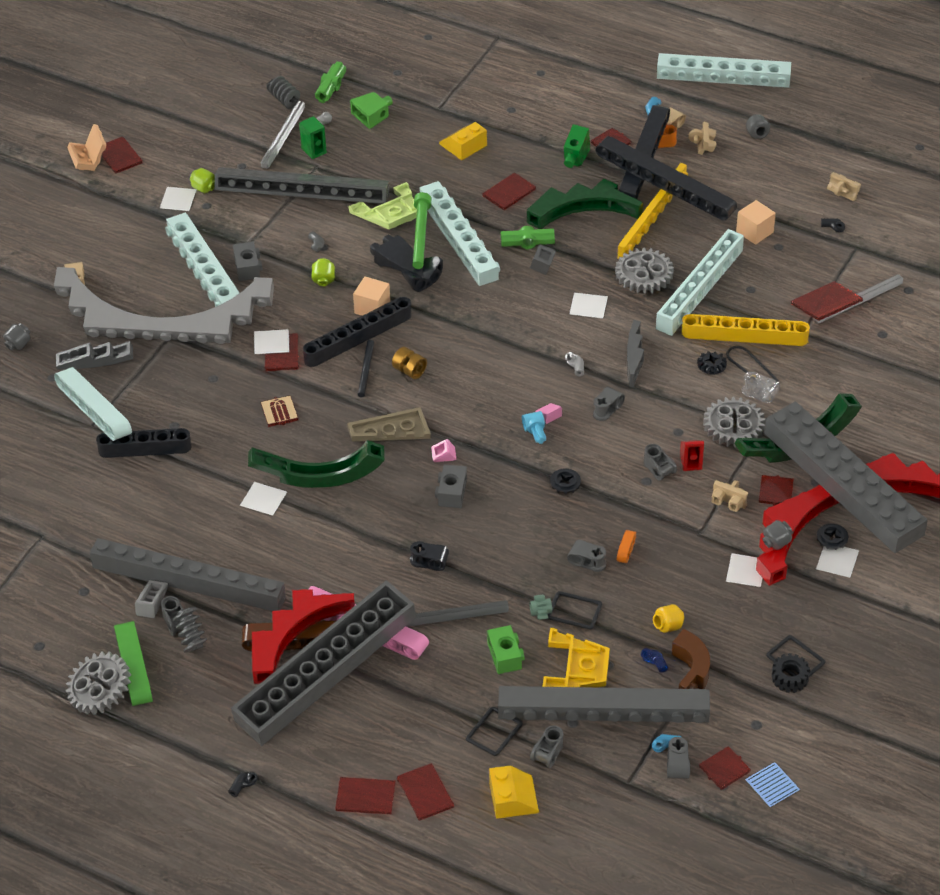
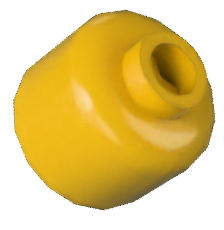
[653,604,684,633]

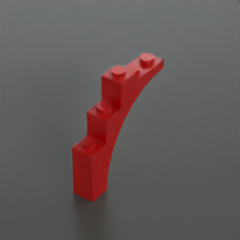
[252,589,355,684]

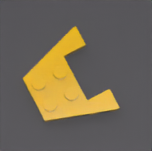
[542,628,610,688]

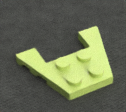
[348,182,417,229]

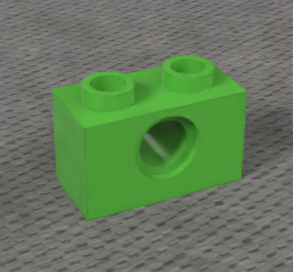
[487,625,525,674]

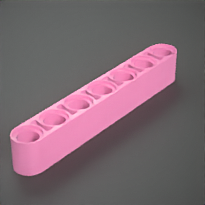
[309,586,429,660]

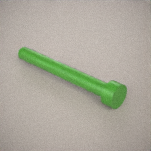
[413,192,432,269]

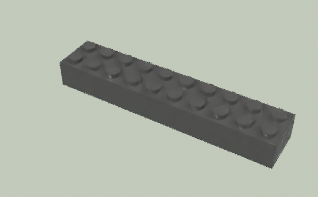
[764,401,928,553]
[231,580,416,746]

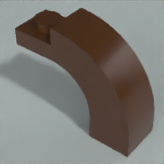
[672,629,710,689]

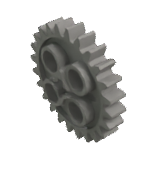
[615,248,674,294]
[703,397,766,448]
[65,651,131,715]

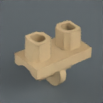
[688,122,716,155]
[827,172,861,201]
[711,480,748,512]

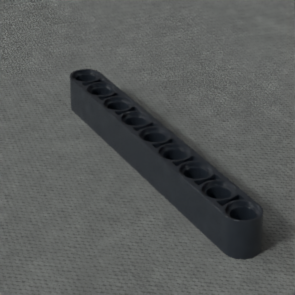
[595,136,737,220]

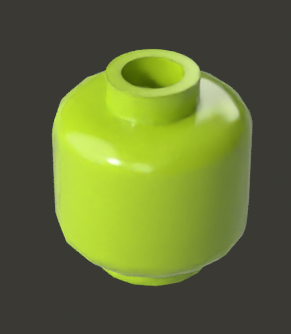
[190,168,215,193]
[311,258,335,286]

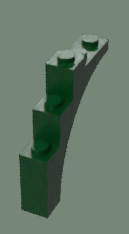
[527,178,643,229]

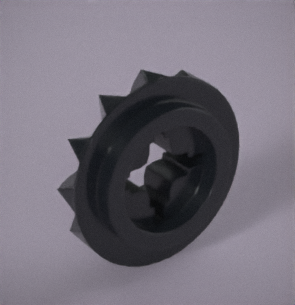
[697,351,727,375]
[550,468,581,494]
[817,524,849,550]

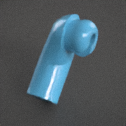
[645,97,661,115]
[652,734,681,752]

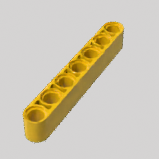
[681,314,810,346]

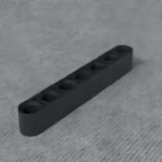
[619,105,670,199]
[303,297,412,367]

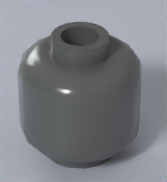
[746,114,770,139]
[3,323,31,351]
[762,520,793,550]

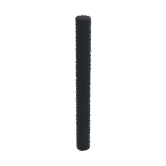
[357,340,374,398]

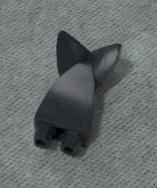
[370,234,443,292]

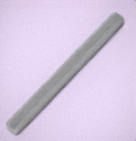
[260,101,305,169]
[813,274,903,324]

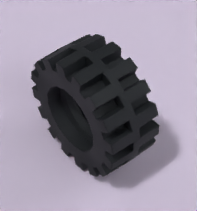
[772,653,810,693]

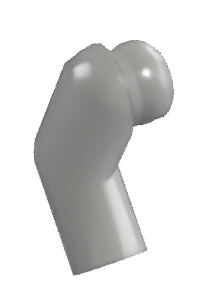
[316,112,332,125]
[565,352,584,376]

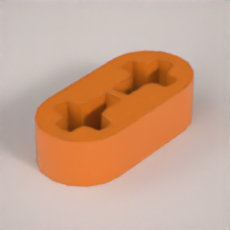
[617,530,636,564]

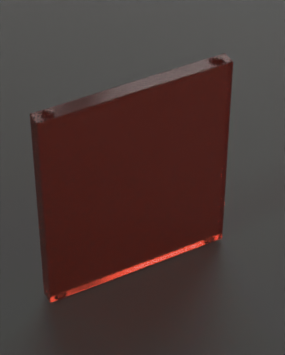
[791,281,863,321]

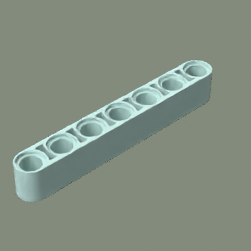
[54,367,132,441]

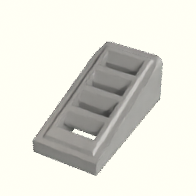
[135,580,168,618]

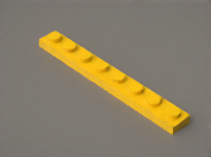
[617,163,688,259]

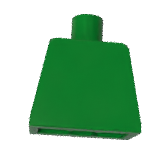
[564,124,590,168]

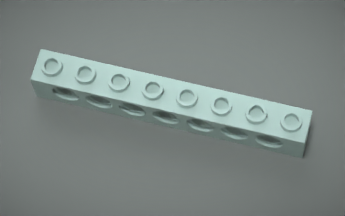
[657,53,791,88]
[420,181,500,286]
[165,212,239,307]
[656,229,744,336]

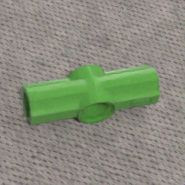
[315,61,346,103]
[501,226,555,249]

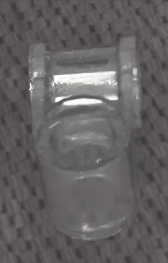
[742,372,780,403]

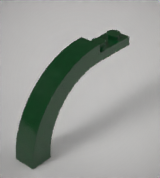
[734,393,862,463]
[248,440,385,488]

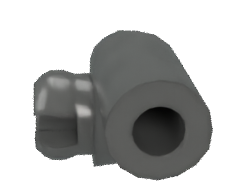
[308,231,325,252]

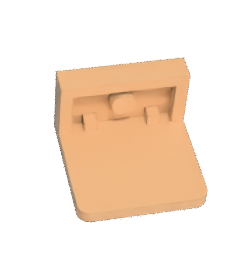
[67,124,106,171]

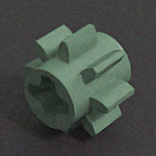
[529,594,552,620]

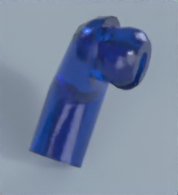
[641,648,669,673]

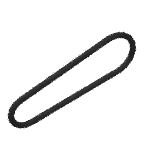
[726,346,779,389]

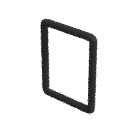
[547,591,602,630]
[766,635,826,677]
[466,707,523,756]

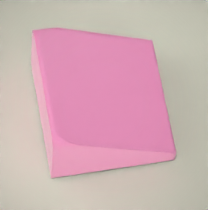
[535,403,562,424]
[431,439,456,462]

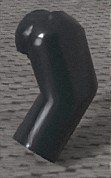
[821,218,845,233]
[228,772,258,797]

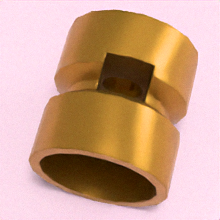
[392,346,427,379]

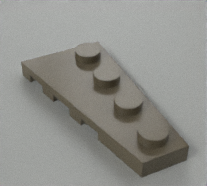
[347,407,431,442]

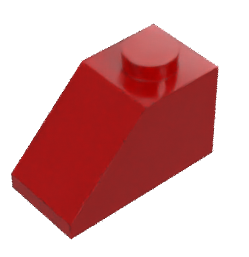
[680,440,704,471]

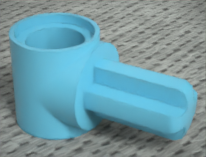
[522,411,546,444]

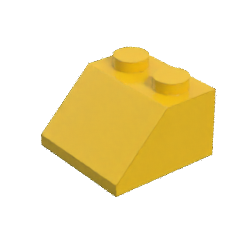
[439,122,487,161]
[489,766,539,819]

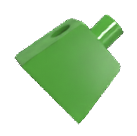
[350,92,393,129]

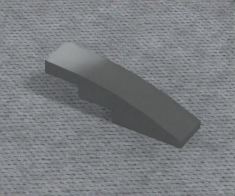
[627,320,644,387]
[56,341,133,369]

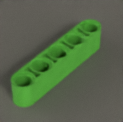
[114,621,153,706]

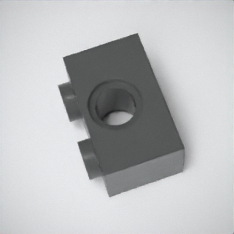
[233,241,263,281]
[435,464,467,508]

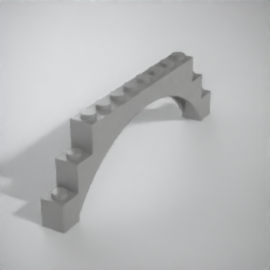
[54,267,274,344]

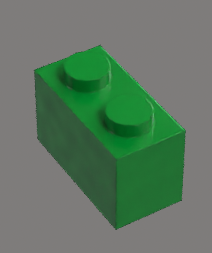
[299,116,327,159]

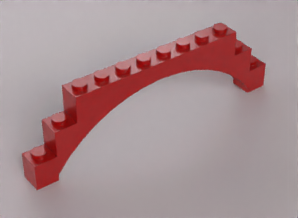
[756,453,940,586]

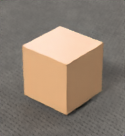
[736,200,776,245]
[353,277,390,316]

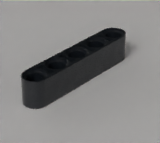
[96,428,192,458]

